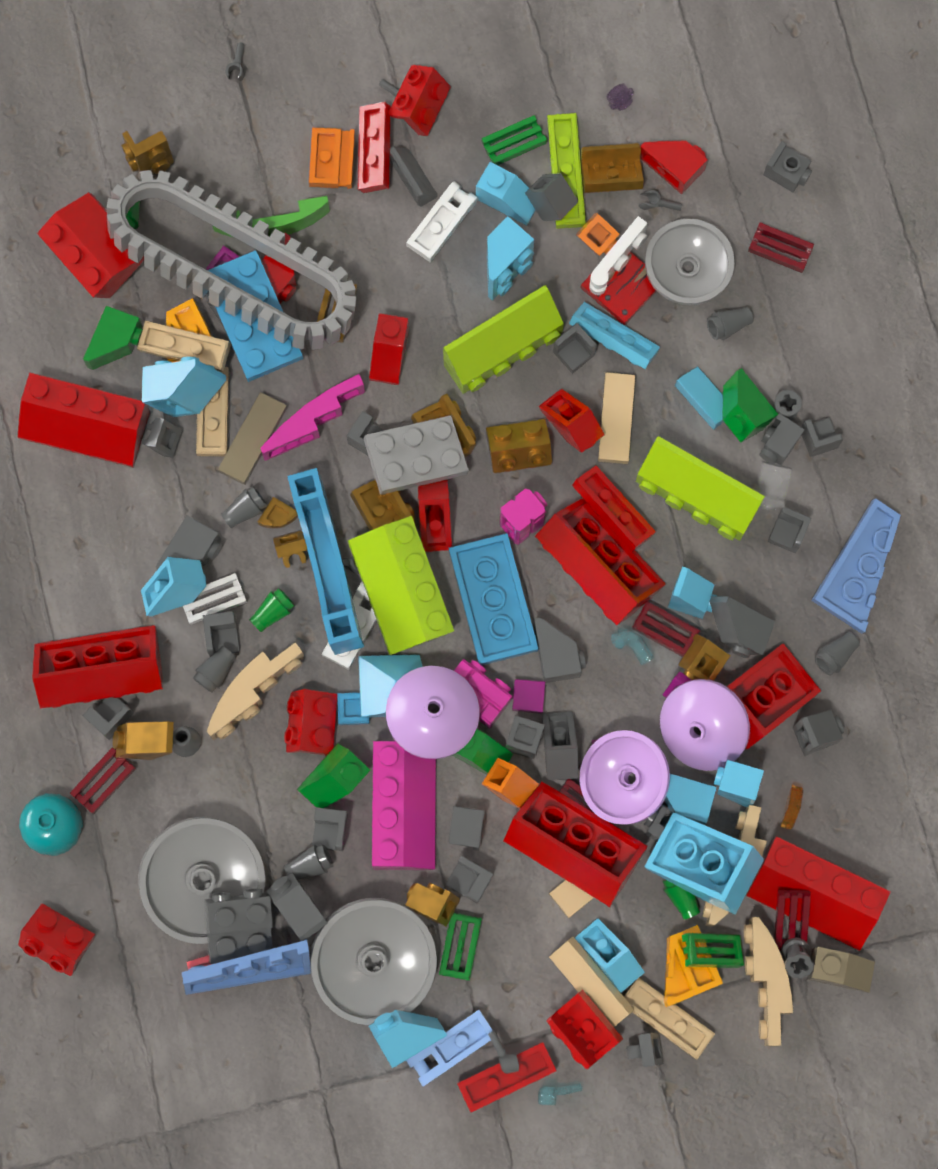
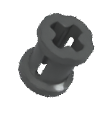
[772,390,802,421]
[782,938,814,979]

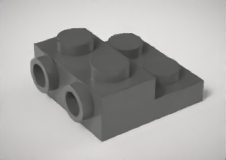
[204,889,273,964]

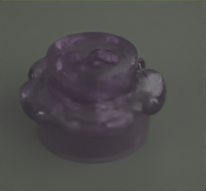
[606,83,634,111]

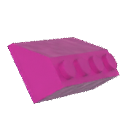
[372,741,436,870]

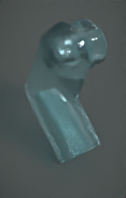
[611,628,654,665]

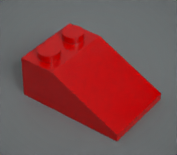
[727,643,821,750]

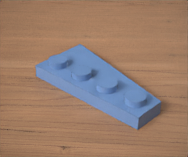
[811,499,901,634]
[182,940,311,995]

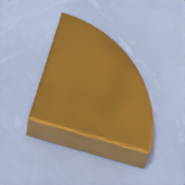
[257,497,298,528]

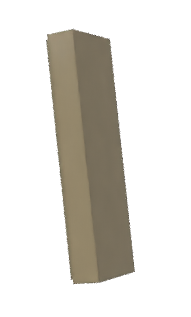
[218,392,287,485]

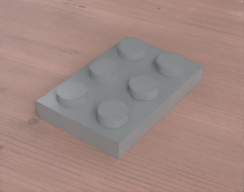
[363,415,469,495]

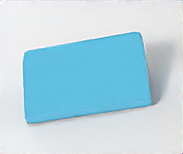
[675,367,724,430]

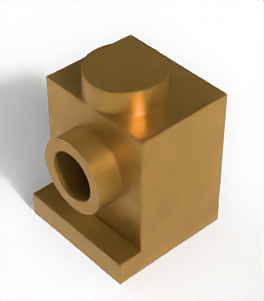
[678,634,731,681]
[405,883,460,927]

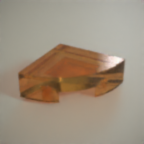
[781,785,804,830]

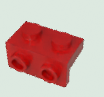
[388,65,451,136]
[284,689,337,756]
[18,903,95,976]
[546,989,623,1070]

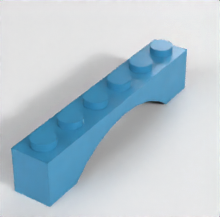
[287,468,364,655]

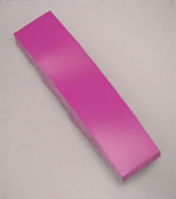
[260,374,365,461]

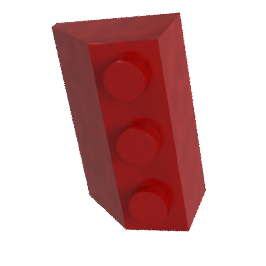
[37,192,144,298]

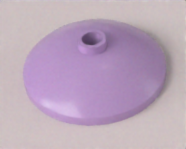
[386,666,480,759]
[660,679,750,771]
[580,730,670,825]

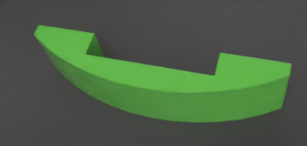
[212,196,330,237]

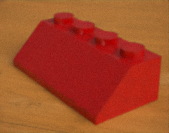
[17,372,150,468]
[535,498,666,626]
[32,625,163,709]
[503,781,648,907]
[746,836,891,951]

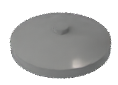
[138,817,265,944]
[310,898,437,1025]

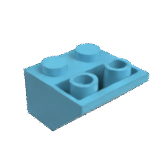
[487,216,534,301]
[142,357,226,417]

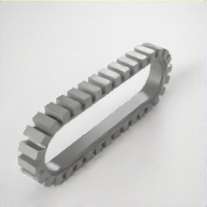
[107,170,356,350]

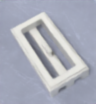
[183,573,247,625]

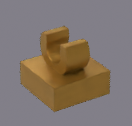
[273,530,307,568]

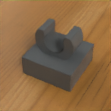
[142,418,182,458]
[626,1032,664,1067]

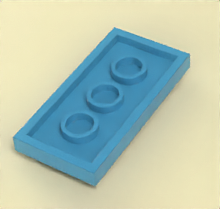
[207,250,303,382]
[449,533,539,665]

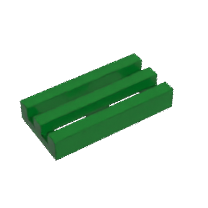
[482,115,547,165]
[439,913,482,981]
[682,933,744,968]

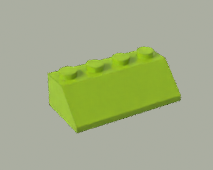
[443,285,564,394]
[635,436,765,541]
[348,516,454,655]

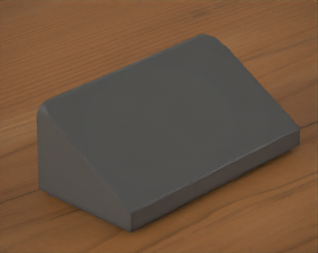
[390,146,437,207]

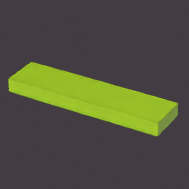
[547,113,586,229]

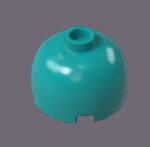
[19,793,83,856]

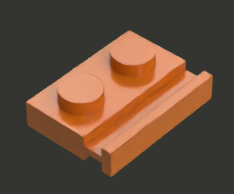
[309,127,355,189]

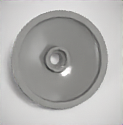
[645,219,735,305]

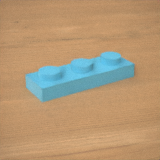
[569,302,660,369]

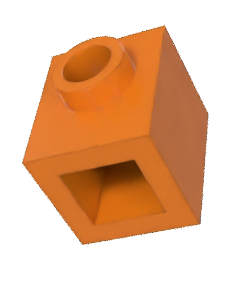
[576,213,620,256]
[482,758,538,809]

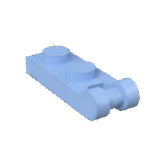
[406,1010,493,1087]

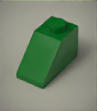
[83,306,143,370]
[722,368,778,443]
[452,729,513,775]
[297,743,370,808]

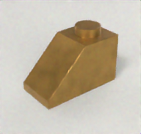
[113,721,174,760]

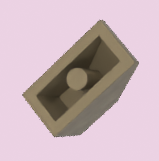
[807,947,875,993]

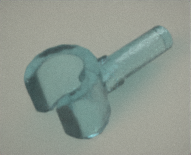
[538,1083,582,1105]

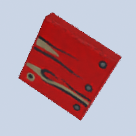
[580,252,657,326]

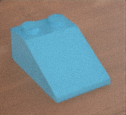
[644,812,764,915]

